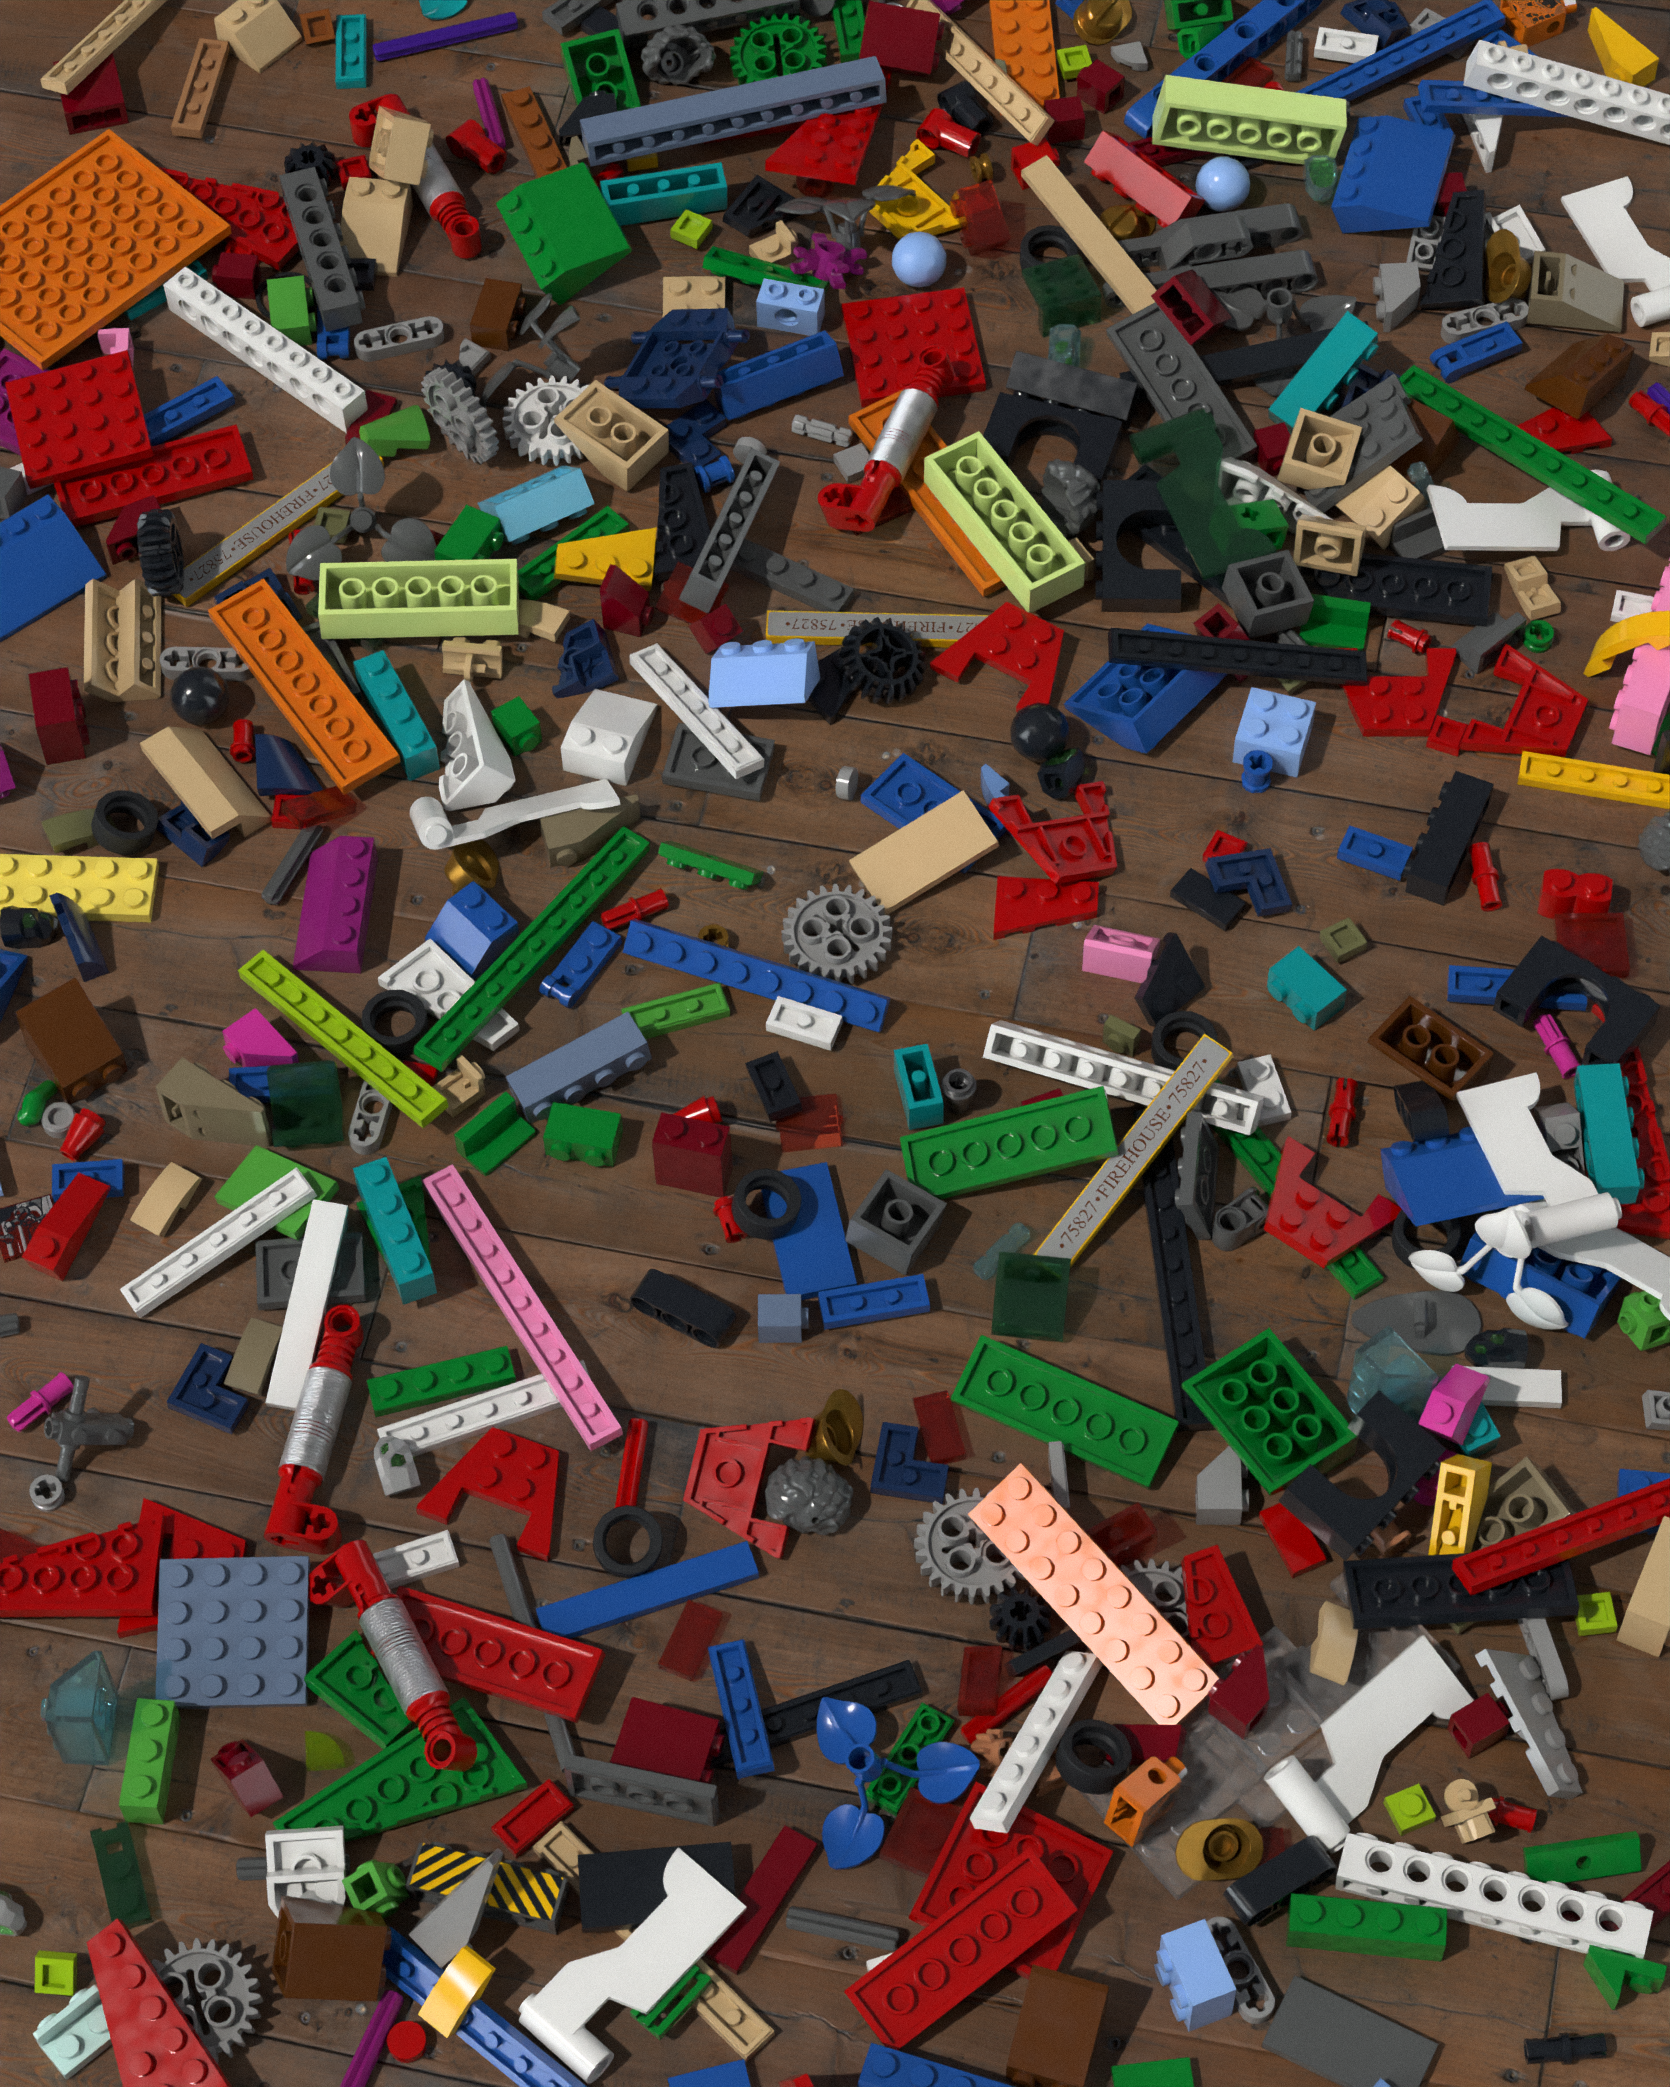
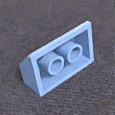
[708,638,820,708]

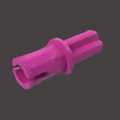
[1533,1014,1581,1079]
[7,1372,74,1432]

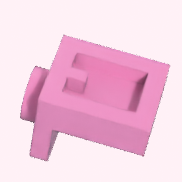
[98,328,134,367]

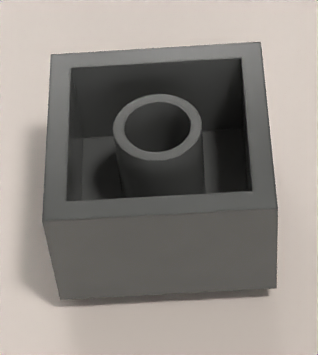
[1222,550,1314,639]
[845,1169,947,1276]

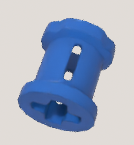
[694,455,735,493]
[1241,750,1273,793]

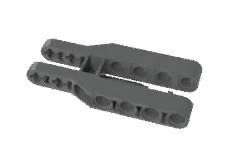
[1096,204,1318,308]

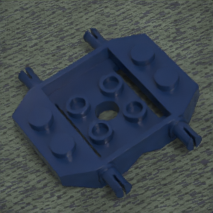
[604,308,750,408]

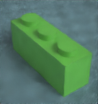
[119,1698,181,1825]

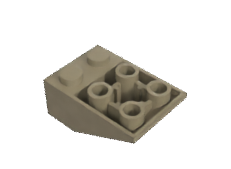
[1526,250,1624,332]
[155,1057,273,1147]

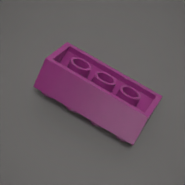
[293,836,378,974]

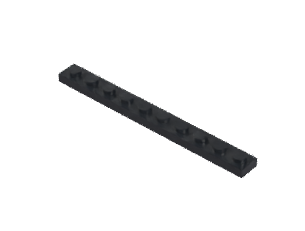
[1133,1110,1213,1432]

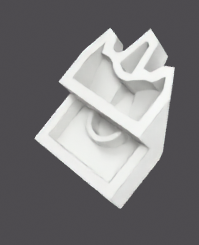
[1485,205,1546,265]
[265,1826,346,1917]

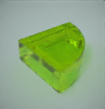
[305,1731,346,1771]

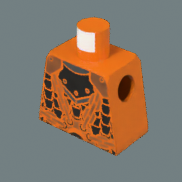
[1500,0,1577,48]
[1104,1756,1187,1848]

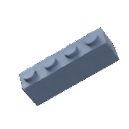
[506,1012,652,1124]

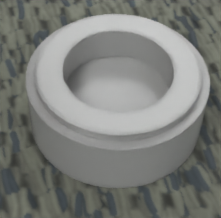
[733,437,767,464]
[836,766,858,801]
[41,1102,76,1138]

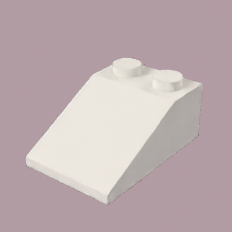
[561,689,657,786]

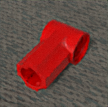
[915,108,981,158]
[446,119,507,174]

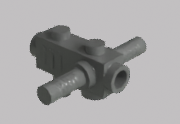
[44,1375,134,1482]

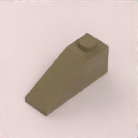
[539,794,641,868]

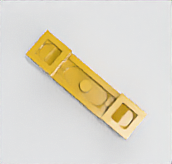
[1583,611,1670,677]

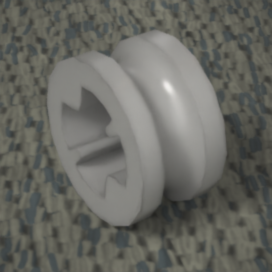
[29,1474,65,1512]

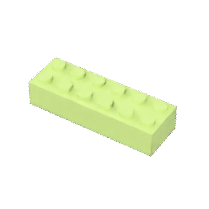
[1152,75,1347,168]
[924,431,1085,613]
[318,559,519,639]

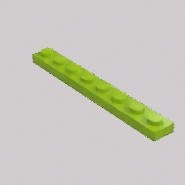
[238,950,449,1128]

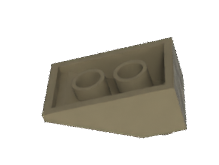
[1471,1456,1576,1552]

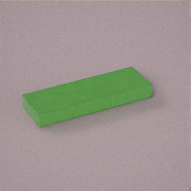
[621,982,730,1039]

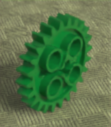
[730,13,827,85]

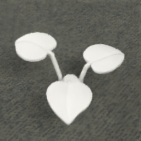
[1408,1206,1569,1330]

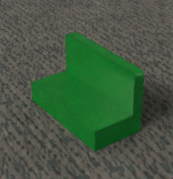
[1299,594,1371,651]
[454,1091,535,1176]

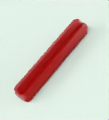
[615,1418,648,1521]
[961,1664,1053,1745]

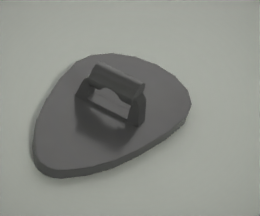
[1351,1290,1481,1356]

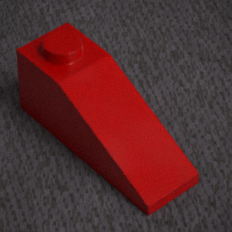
[22,1172,111,1282]

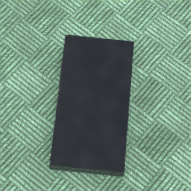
[577,1841,735,1933]

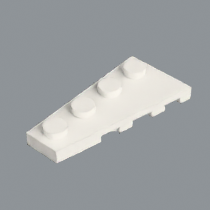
[378,939,519,1051]

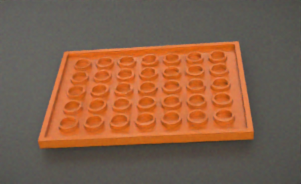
[0,129,232,371]

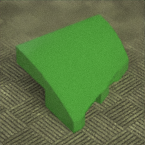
[359,405,431,457]

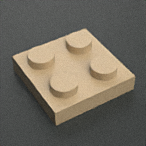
[662,276,726,318]

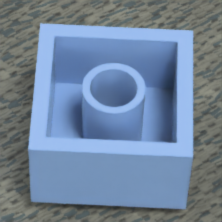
[1232,687,1316,778]
[1154,1919,1237,2032]

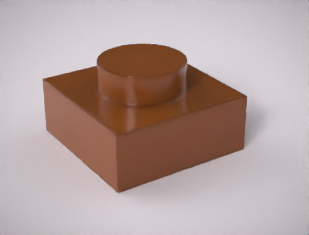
[299,8,335,44]

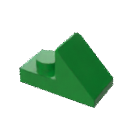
[1583,1945,1667,2010]

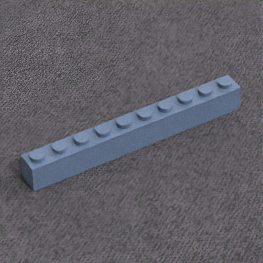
[580,56,887,167]

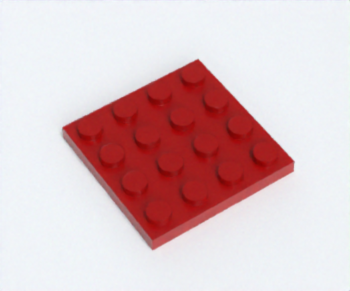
[841,287,986,408]
[5,350,154,489]
[908,1782,1114,1980]

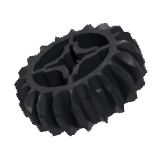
[137,508,185,597]
[838,617,927,705]

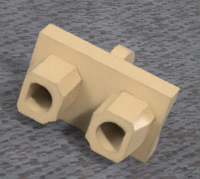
[442,637,503,682]
[1441,1779,1496,1844]

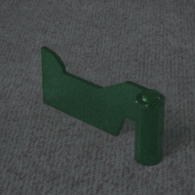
[1129,408,1276,580]

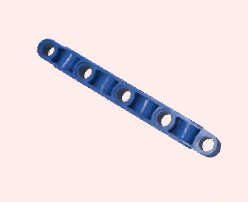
[1124,0,1323,139]

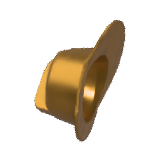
[1073,0,1132,45]
[1099,204,1156,241]
[1485,229,1532,304]
[444,839,499,896]
[806,1388,863,1466]
[1175,1818,1264,1881]

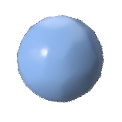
[1196,156,1250,212]
[892,232,947,288]

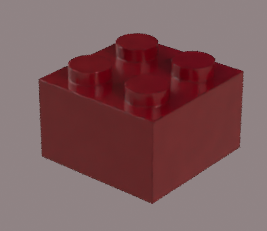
[28,667,90,765]

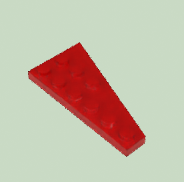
[765,69,892,185]
[158,167,336,271]
[1586,1046,1670,1239]
[0,1512,166,1617]
[86,1918,232,2087]

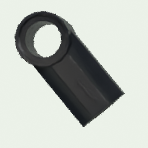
[937,80,993,137]

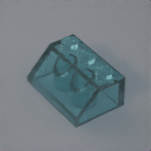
[1346,1325,1439,1428]
[41,1651,119,1766]

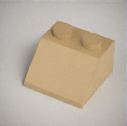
[214,0,302,73]
[1277,408,1362,490]
[1293,514,1367,576]

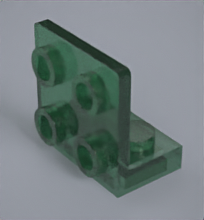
[1022,254,1101,338]

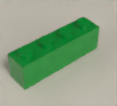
[1286,1893,1447,1962]

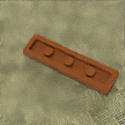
[501,86,567,179]

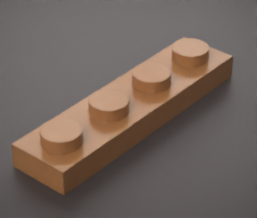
[171,38,230,139]

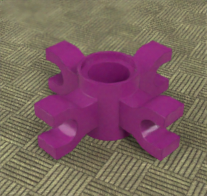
[790,233,867,289]

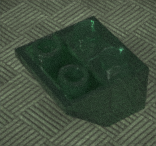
[991,1251,1071,1342]

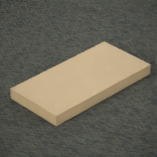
[849,790,999,915]

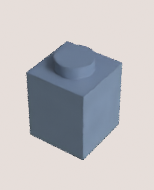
[758,1294,809,1343]

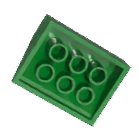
[496,162,633,306]
[1181,1328,1358,1496]

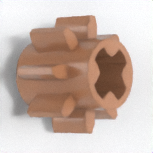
[970,1729,1013,1777]

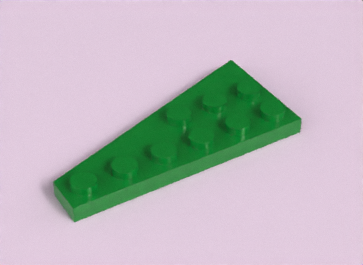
[273,1697,528,1842]

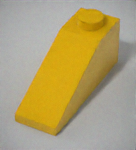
[1588,7,1659,87]
[1428,1454,1492,1555]

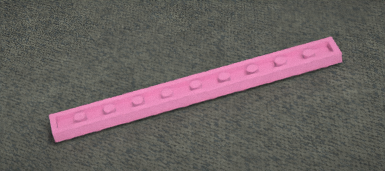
[422,1164,623,1451]

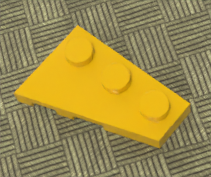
[554,527,657,591]

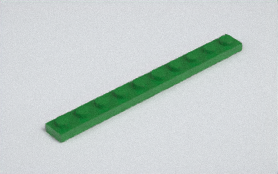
[1399,365,1667,545]
[414,826,650,1072]

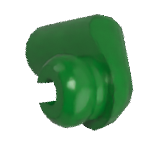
[17,1080,57,1127]

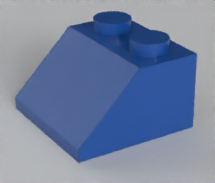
[425,881,519,980]

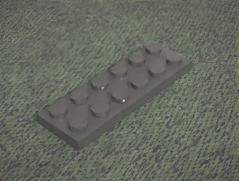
[1106,302,1258,482]

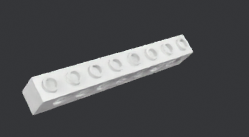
[1463,39,1670,145]
[163,267,368,434]
[983,1020,1265,1135]
[1335,1833,1654,1959]

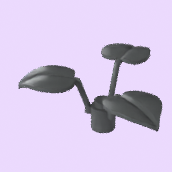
[775,185,916,252]
[1210,286,1356,397]
[480,293,581,408]
[286,437,437,580]

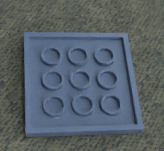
[155,1556,310,1709]

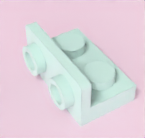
[33,1984,112,2080]

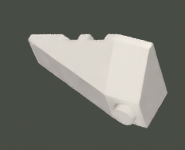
[1213,457,1333,534]
[439,679,516,811]

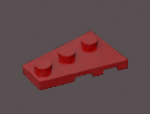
[1517,407,1612,454]

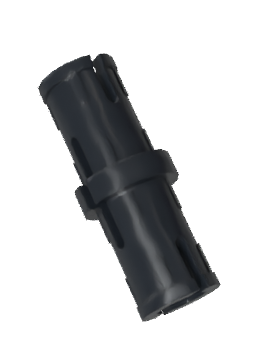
[1523,2032,1607,2065]

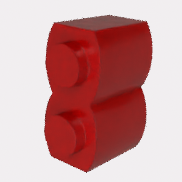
[1538,869,1613,924]

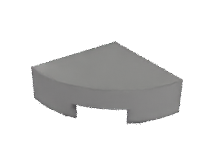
[1111,41,1148,71]
[459,338,491,376]

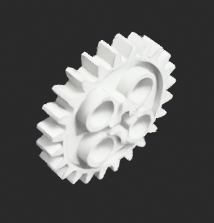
[502,376,589,466]

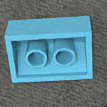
[478,466,595,545]

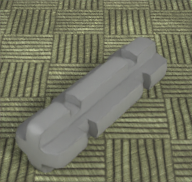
[792,414,853,447]

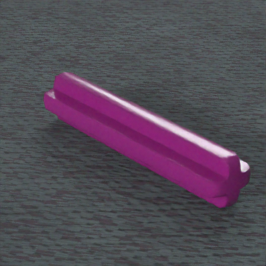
[472,77,506,150]
[340,1990,404,2087]

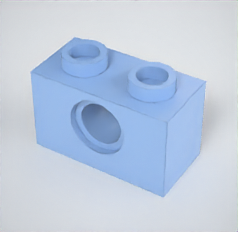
[756,278,825,336]

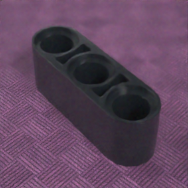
[1394,1081,1449,1142]
[630,1269,737,1348]
[1223,1835,1337,1927]

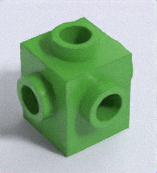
[1617,1291,1670,1351]
[342,1859,410,1918]

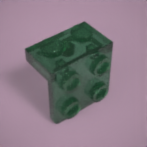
[267,1060,344,1148]

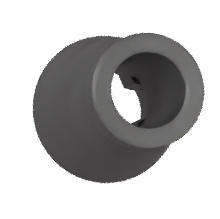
[941,1068,976,1114]

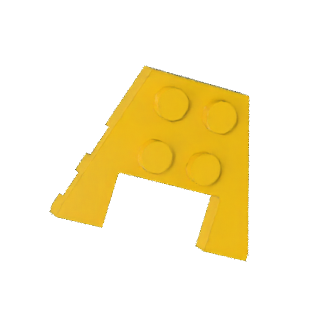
[869,139,994,240]

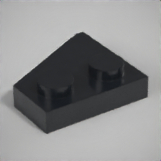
[722,175,802,237]
[807,648,853,726]
[1134,932,1206,1027]

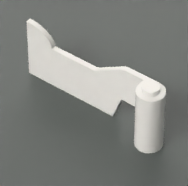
[1561,176,1670,327]
[1427,469,1631,551]
[410,779,620,850]
[1456,1073,1622,1248]
[1508,1199,1670,1321]
[1264,1635,1474,1853]
[519,1847,747,2084]

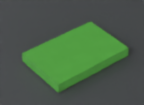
[214,1145,340,1241]

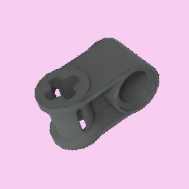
[1212,1187,1269,1251]

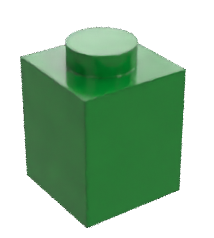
[491,696,542,757]

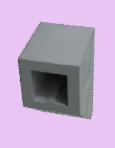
[1373,262,1421,332]
[1534,1102,1585,1176]
[1195,1446,1249,1525]

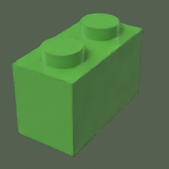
[267,275,317,346]

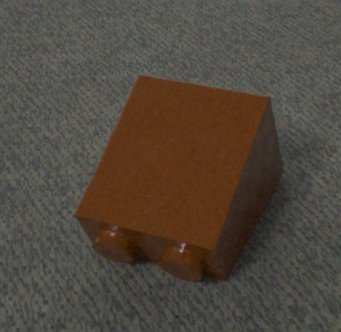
[1389,397,1461,491]
[15,978,128,1105]
[271,1896,391,2002]
[1006,1964,1109,2087]

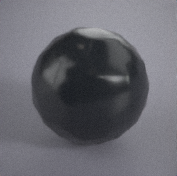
[170,667,230,725]
[1010,702,1069,762]

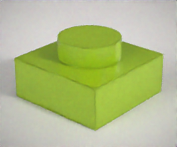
[1057,45,1092,80]
[670,209,713,249]
[1574,1592,1618,1636]
[1383,1783,1436,1836]
[35,1950,77,1996]

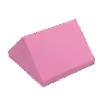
[1082,925,1160,983]

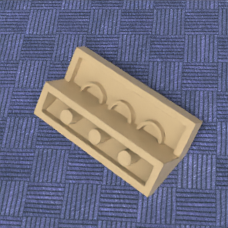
[83,579,161,702]
[140,726,272,839]

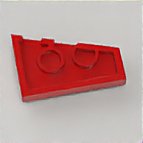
[993,876,1099,940]
[1181,1544,1263,1668]

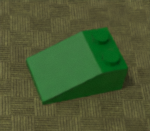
[561,28,641,111]

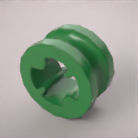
[1523,620,1554,653]

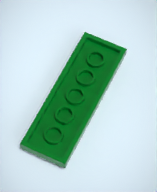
[900,1086,1119,1200]
[950,1335,1180,1490]

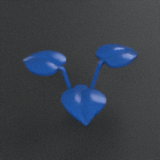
[817,1697,980,1870]

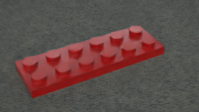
[54,424,254,527]
[370,1585,605,1723]
[844,1847,1078,2051]

